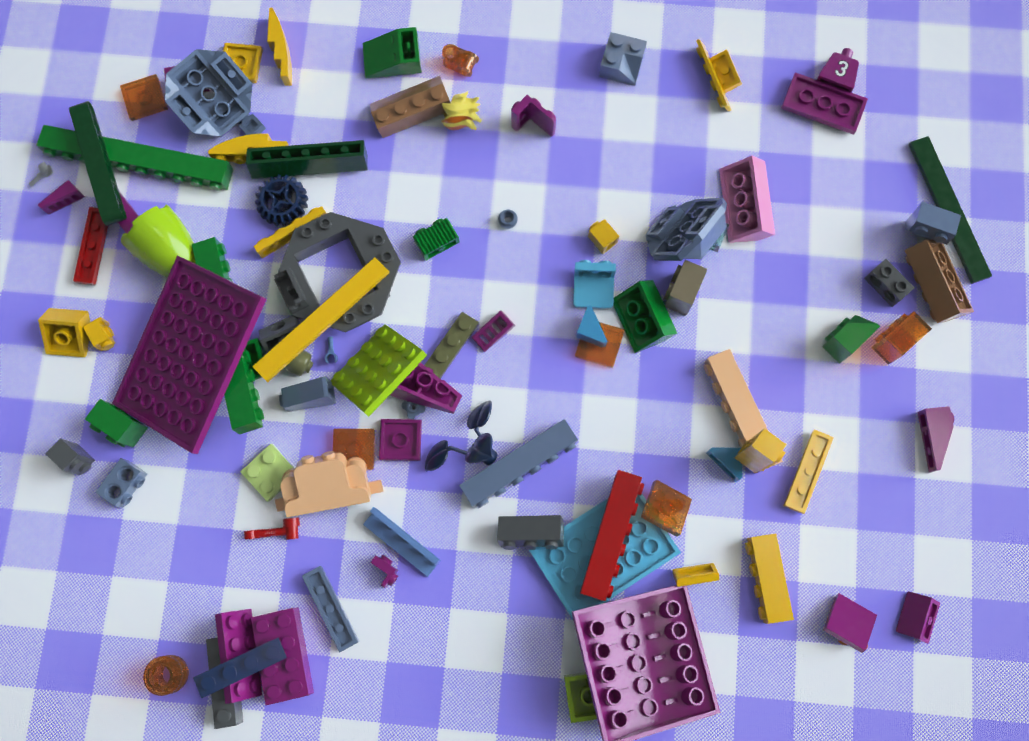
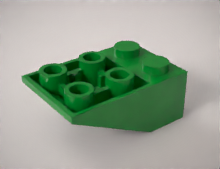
[363,27,422,78]

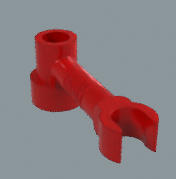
[244,517,300,540]

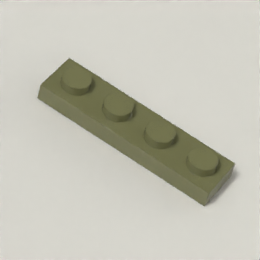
[425,311,479,379]

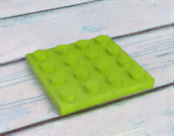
[330,324,427,417]

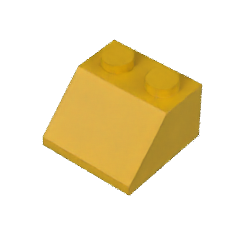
[38,308,90,357]

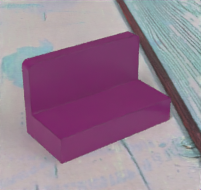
[896,591,941,644]

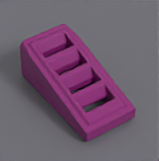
[38,180,85,215]
[471,310,516,352]

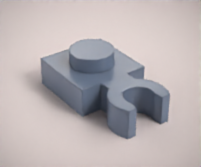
[238,114,267,135]

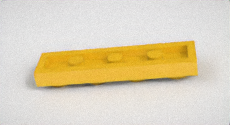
[254,206,327,259]
[783,429,834,514]

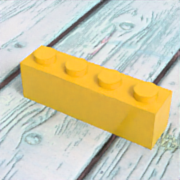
[734,428,787,473]
[745,533,794,624]

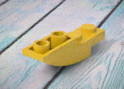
[208,133,289,164]

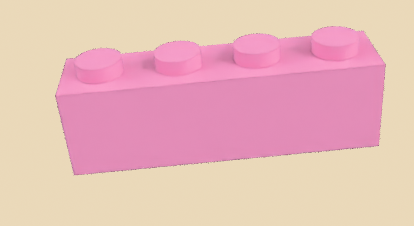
[719,155,775,243]

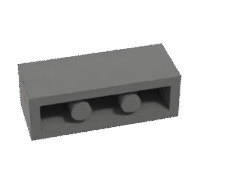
[497,515,564,550]

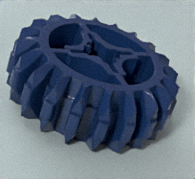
[255,174,309,227]

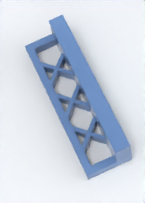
[363,507,441,577]

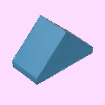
[576,305,608,348]
[706,447,743,482]

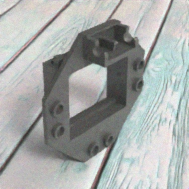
[274,212,401,333]

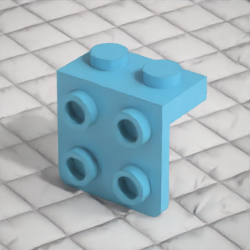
[573,260,616,309]

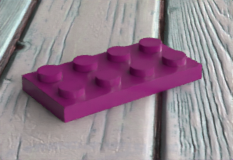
[781,72,868,135]
[215,609,262,704]

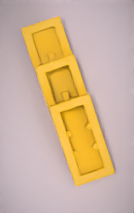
[267,7,292,86]

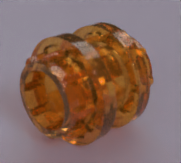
[143,655,189,696]

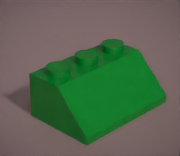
[613,280,678,353]

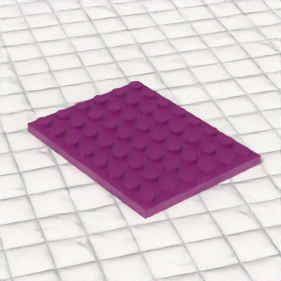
[112,255,267,454]

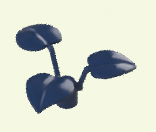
[425,400,498,472]

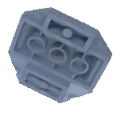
[165,49,252,137]
[645,198,727,261]

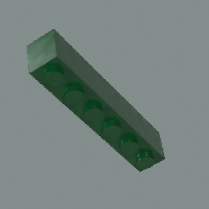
[246,140,368,179]

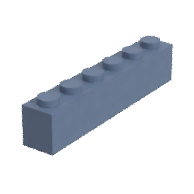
[459,419,578,509]

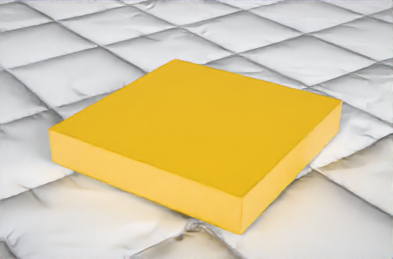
[223,43,263,83]

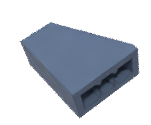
[279,376,336,412]

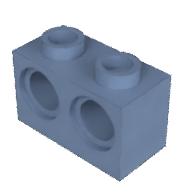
[95,458,148,508]

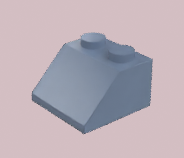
[905,201,961,245]

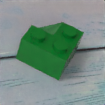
[822,315,880,364]
[85,399,148,448]

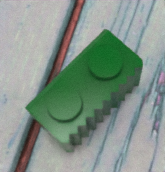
[413,218,460,261]

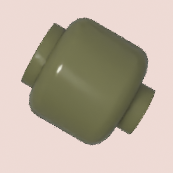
[284,350,314,376]

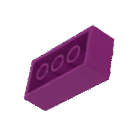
[251,607,314,706]

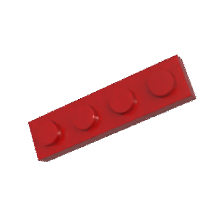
[73,207,108,286]

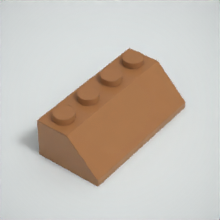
[370,76,451,138]
[904,239,974,323]

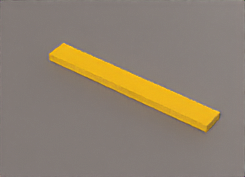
[252,257,389,383]

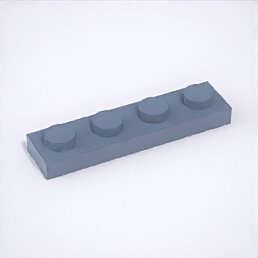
[302,566,360,653]

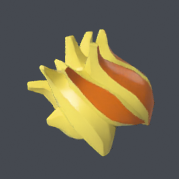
[441,91,482,131]

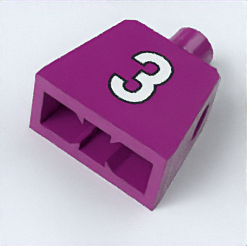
[816,48,859,92]

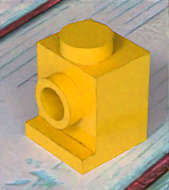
[83,317,115,351]

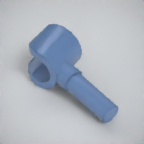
[325,336,338,364]

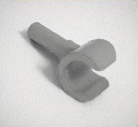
[29,162,53,187]

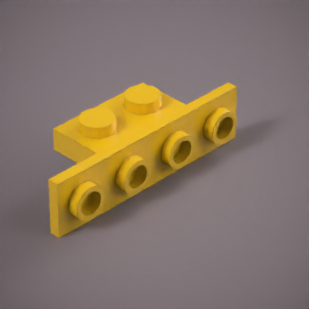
[696,39,742,112]

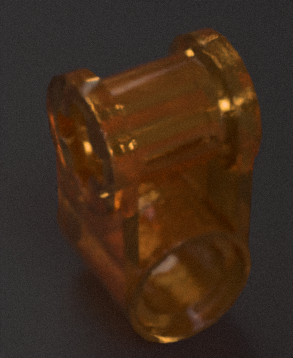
[442,44,480,77]

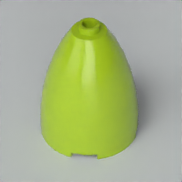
[121,204,196,278]

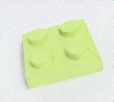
[240,444,294,502]

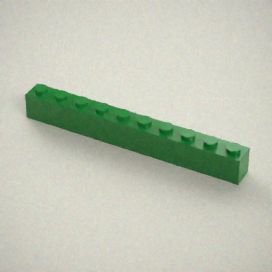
[36,125,234,191]
[192,237,264,435]

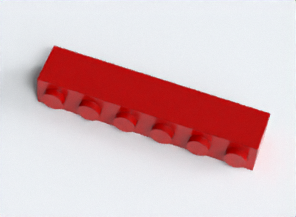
[580,470,644,602]

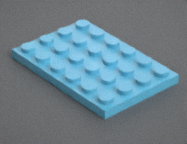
[529,494,681,620]

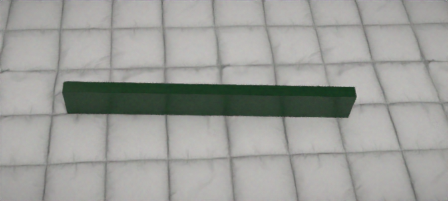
[908,136,992,284]

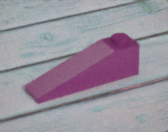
[390,362,462,414]

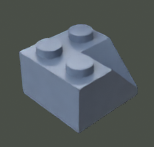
[599,32,647,86]

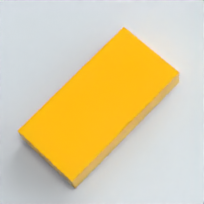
[672,563,719,587]

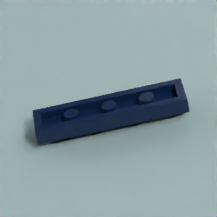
[193,637,287,699]

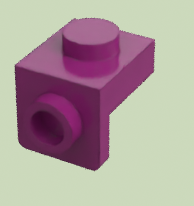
[370,555,399,588]

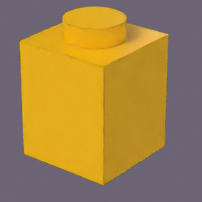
[588,219,620,254]

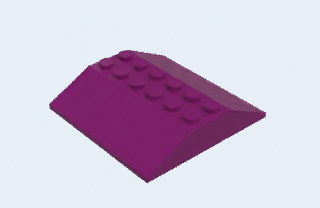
[571,585,721,741]

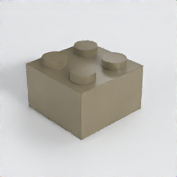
[663,260,708,316]

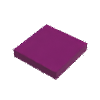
[379,419,422,461]
[823,593,877,653]

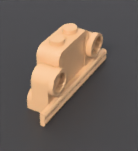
[275,451,384,517]

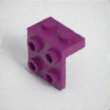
[511,94,556,137]

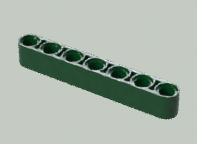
[69,101,127,226]

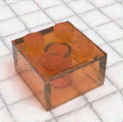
[871,311,932,365]

